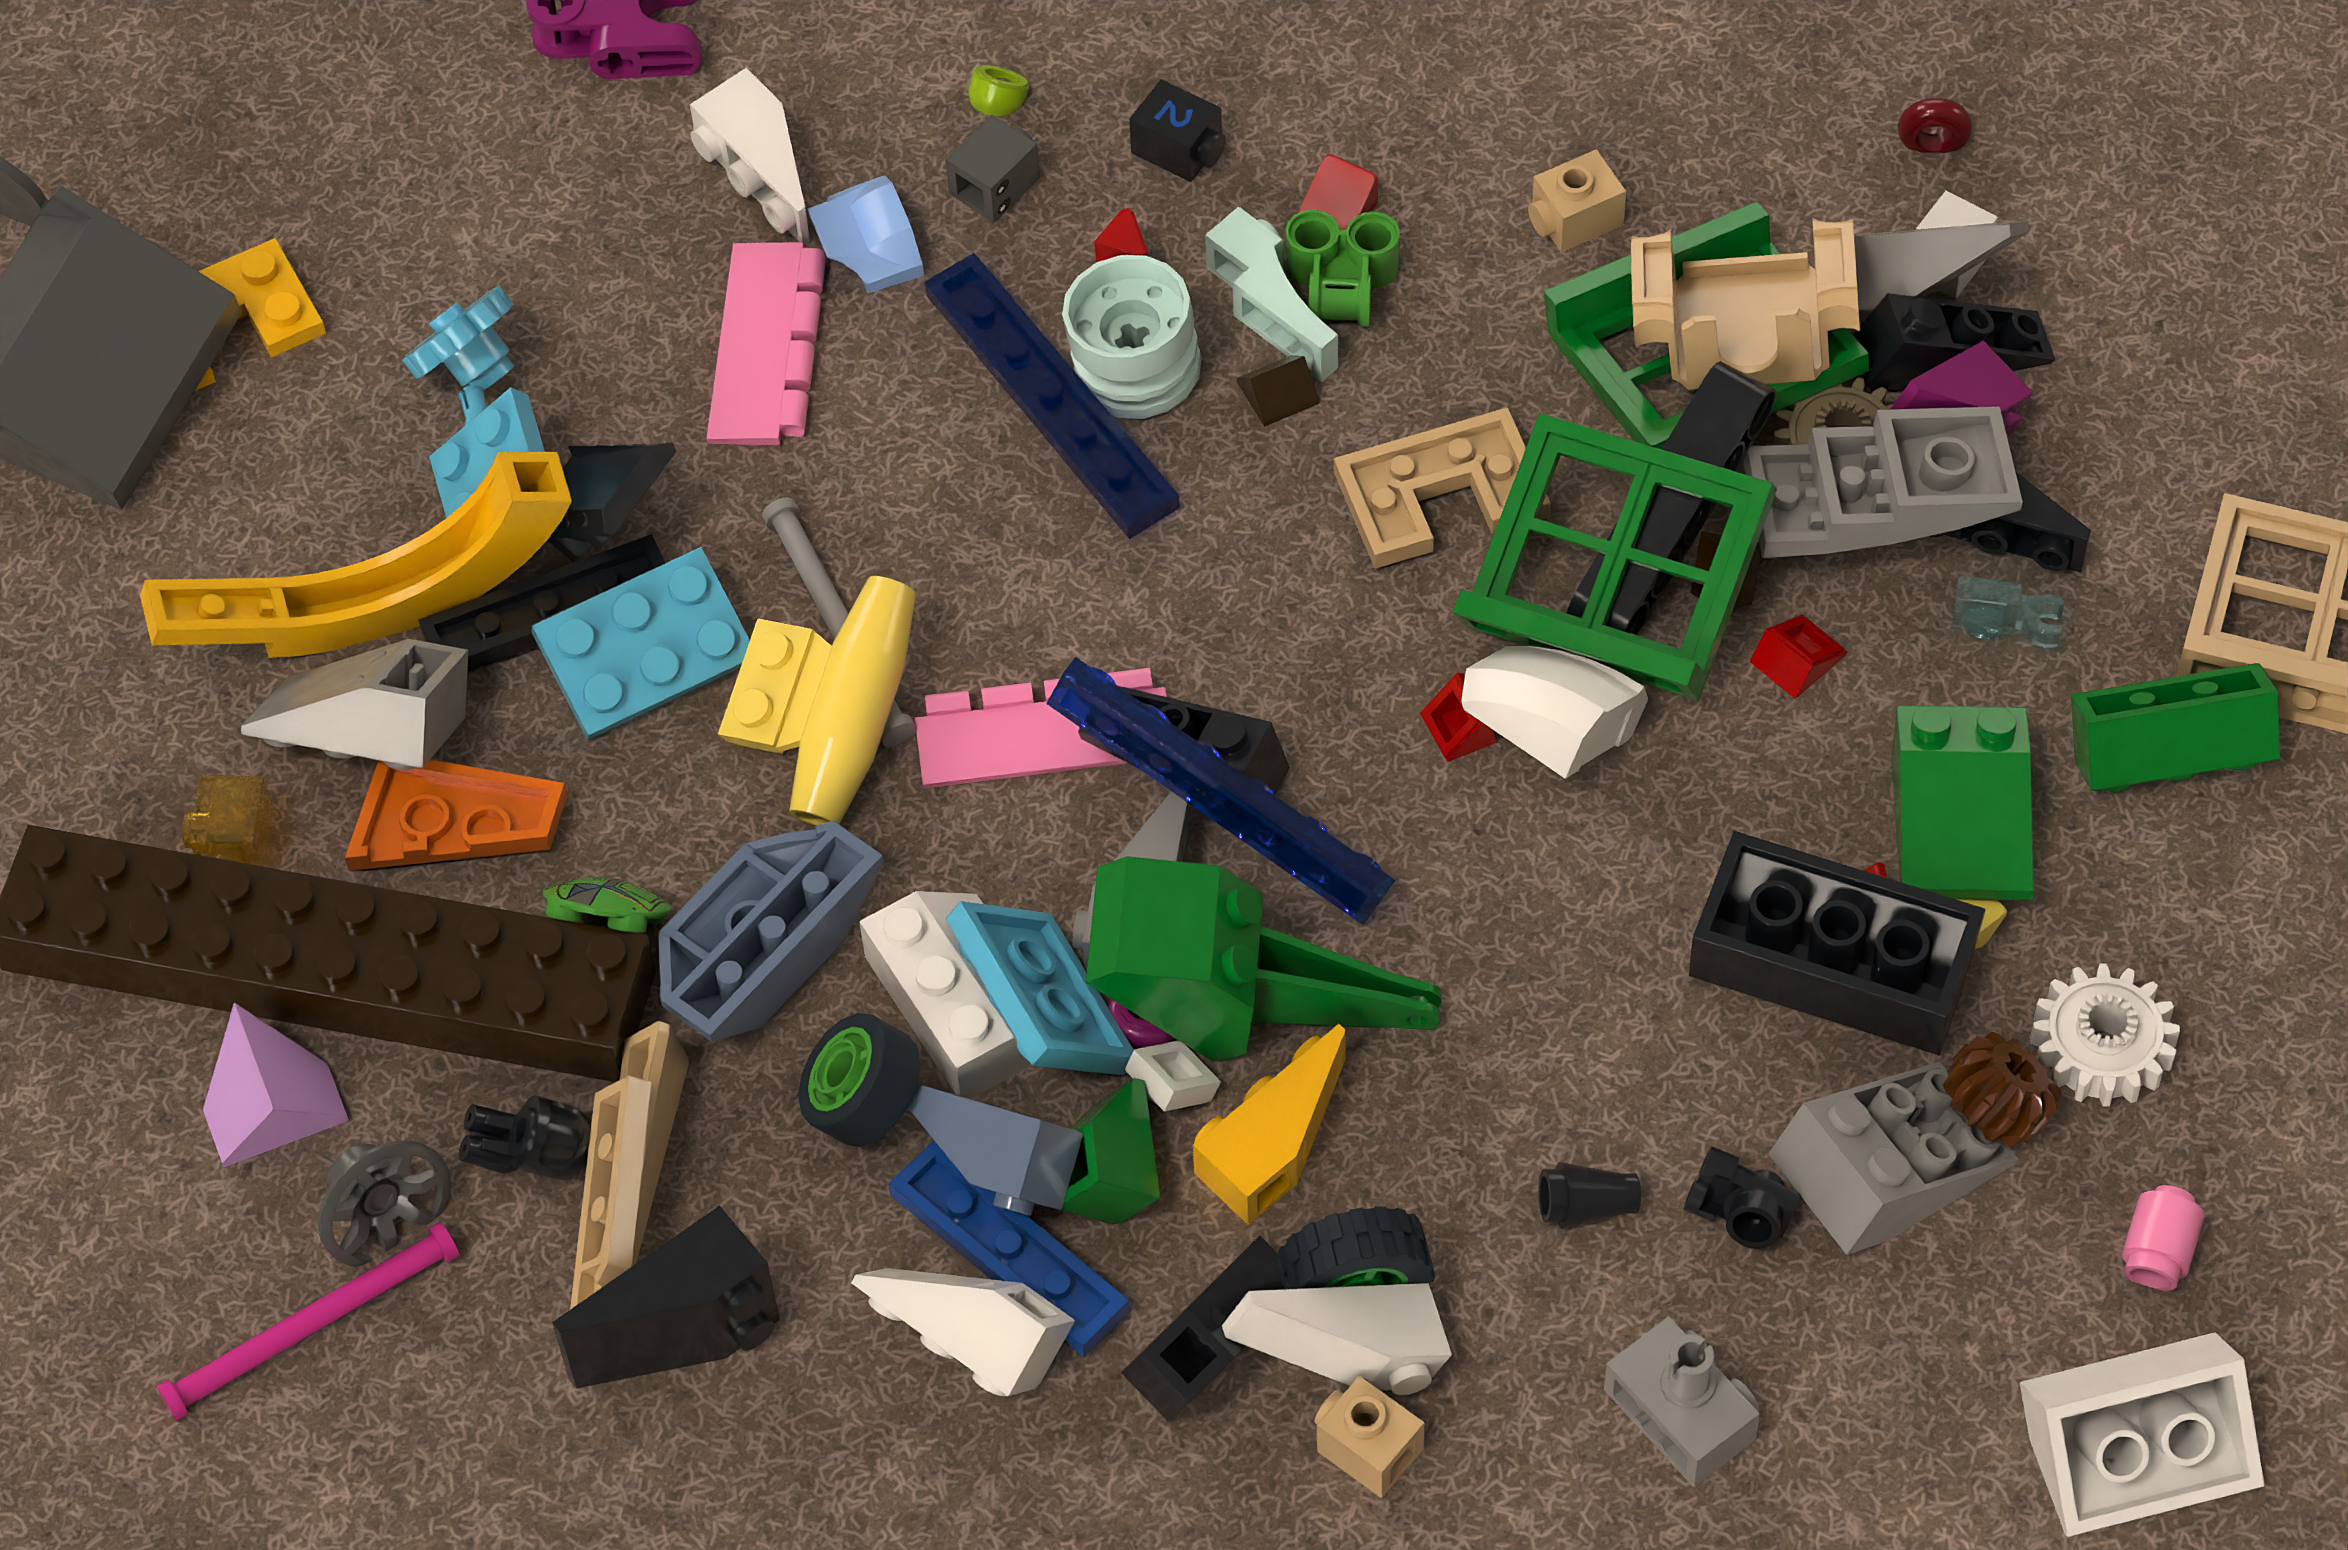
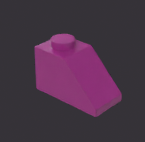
[1889,341,2033,438]

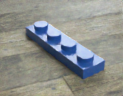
[888,1140,1130,1357]

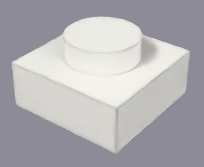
[1125,1041,1221,1112]

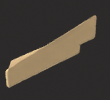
[570,1021,689,1309]

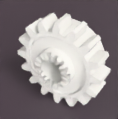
[2030,964,2180,1107]

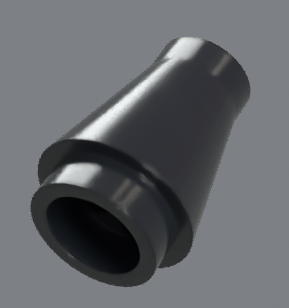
[1538,1162,1641,1229]

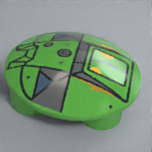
[542,877,672,932]

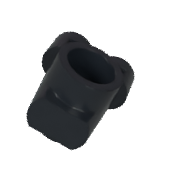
[1683,1146,1800,1249]

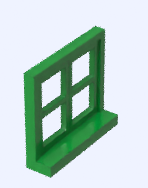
[1544,202,1869,449]
[1453,413,1777,701]

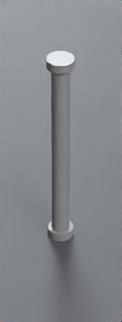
[762,497,917,748]

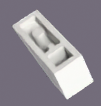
[1222,1283,1452,1395]

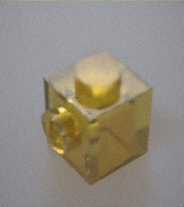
[182,775,274,867]

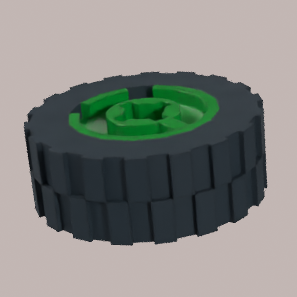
[1277,1206,1435,1289]

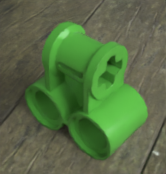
[1285,209,1400,327]

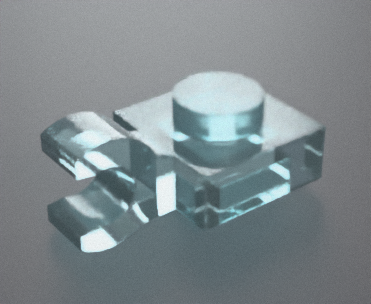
[1951,576,2065,648]

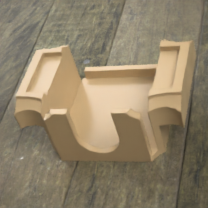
[1631,219,1860,390]

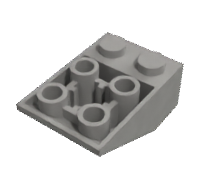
[241,639,468,770]
[1768,1061,2019,1255]

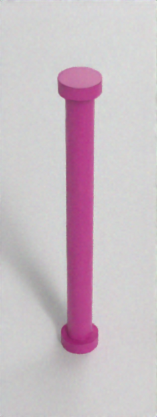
[156,1221,460,1421]

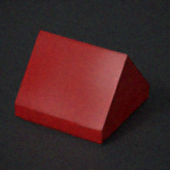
[1094,208,1148,263]
[1420,673,1497,762]

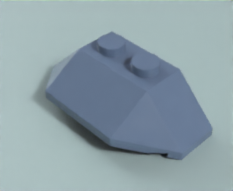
[658,821,884,1042]

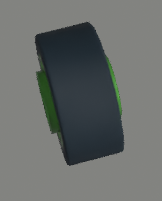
[798,1013,921,1147]

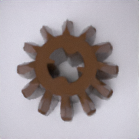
[1942,1032,2062,1147]

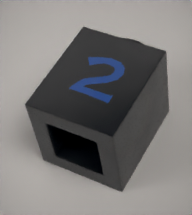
[1129,79,1226,182]

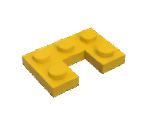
[195,238,326,391]

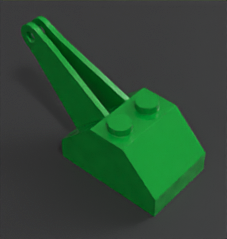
[1086,856,1442,1062]

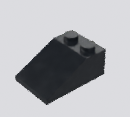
[552,1205,780,1389]

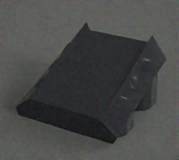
[546,442,676,562]

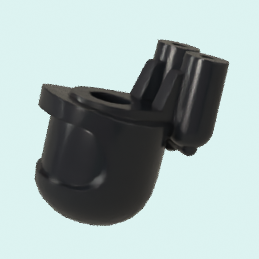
[459,1095,592,1180]

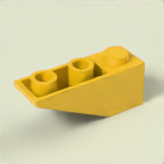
[1192,1024,1346,1225]

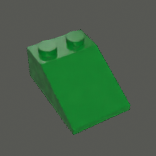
[1891,705,2034,900]

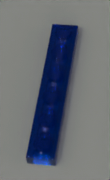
[924,253,1180,539]
[1046,657,1395,925]

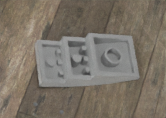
[1743,406,2023,558]

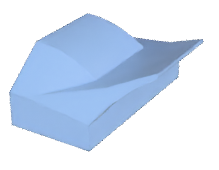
[807,175,924,294]

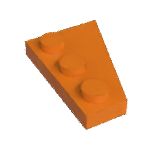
[345,759,568,871]

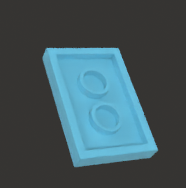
[531,547,750,740]
[946,901,1134,1075]

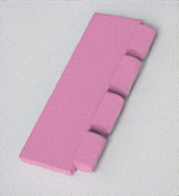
[706,242,827,445]
[915,668,1167,788]

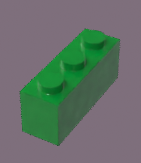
[2071,663,2280,791]

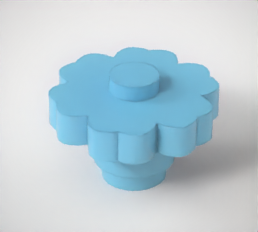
[402,285,515,390]

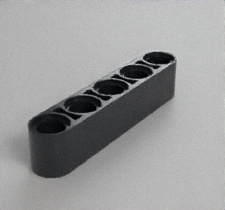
[1567,361,1777,635]

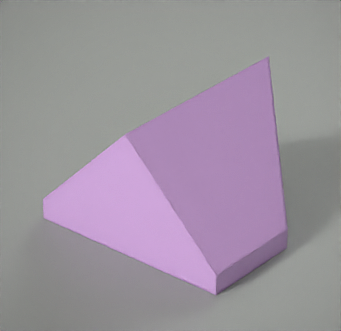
[203,1003,349,1167]

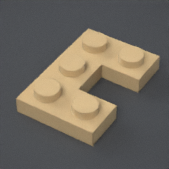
[1334,407,1551,569]

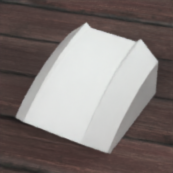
[1461,646,1648,779]

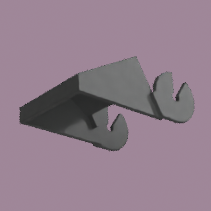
[0,157,242,510]

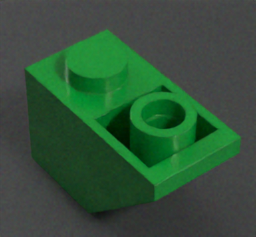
[1062,1077,1160,1224]

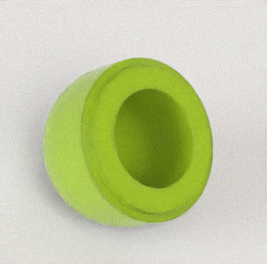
[968,66,1030,117]

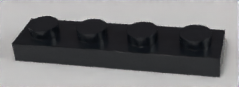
[418,534,665,672]

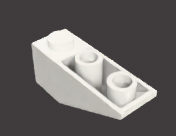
[690,68,810,245]
[851,1268,1075,1396]

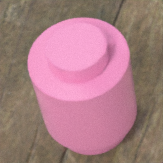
[2122,1185,2205,1291]

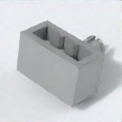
[1604,1316,1760,1487]

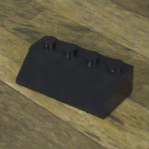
[1689,831,1986,1055]

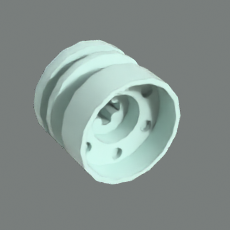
[1062,255,1202,419]

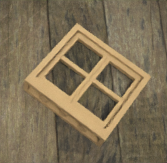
[2177,493,2348,734]

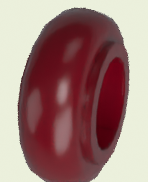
[1898,98,1972,153]

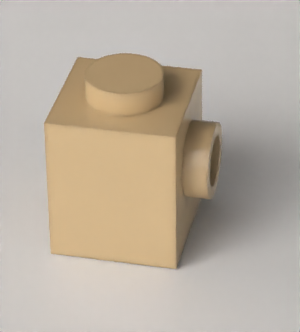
[1528,149,1626,253]
[1315,1376,1425,1499]

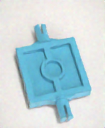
[429,385,545,518]

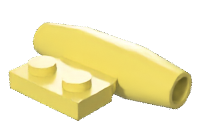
[718,576,916,825]

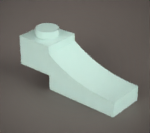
[1205,206,1338,382]

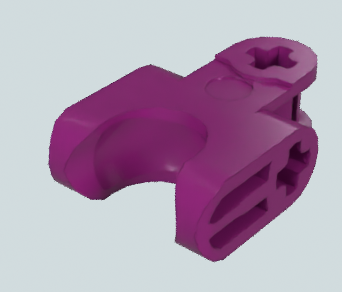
[526,0,702,79]

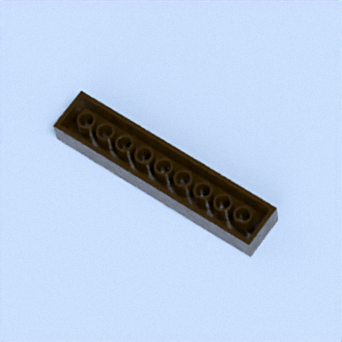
[0,825,656,1082]

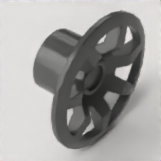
[318,1140,451,1267]

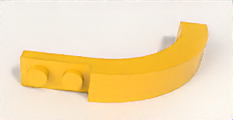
[140,452,572,658]

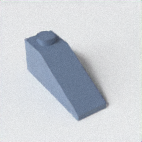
[908,1084,1084,1216]

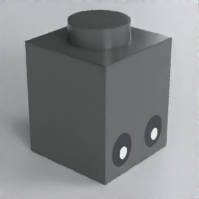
[945,115,1040,223]

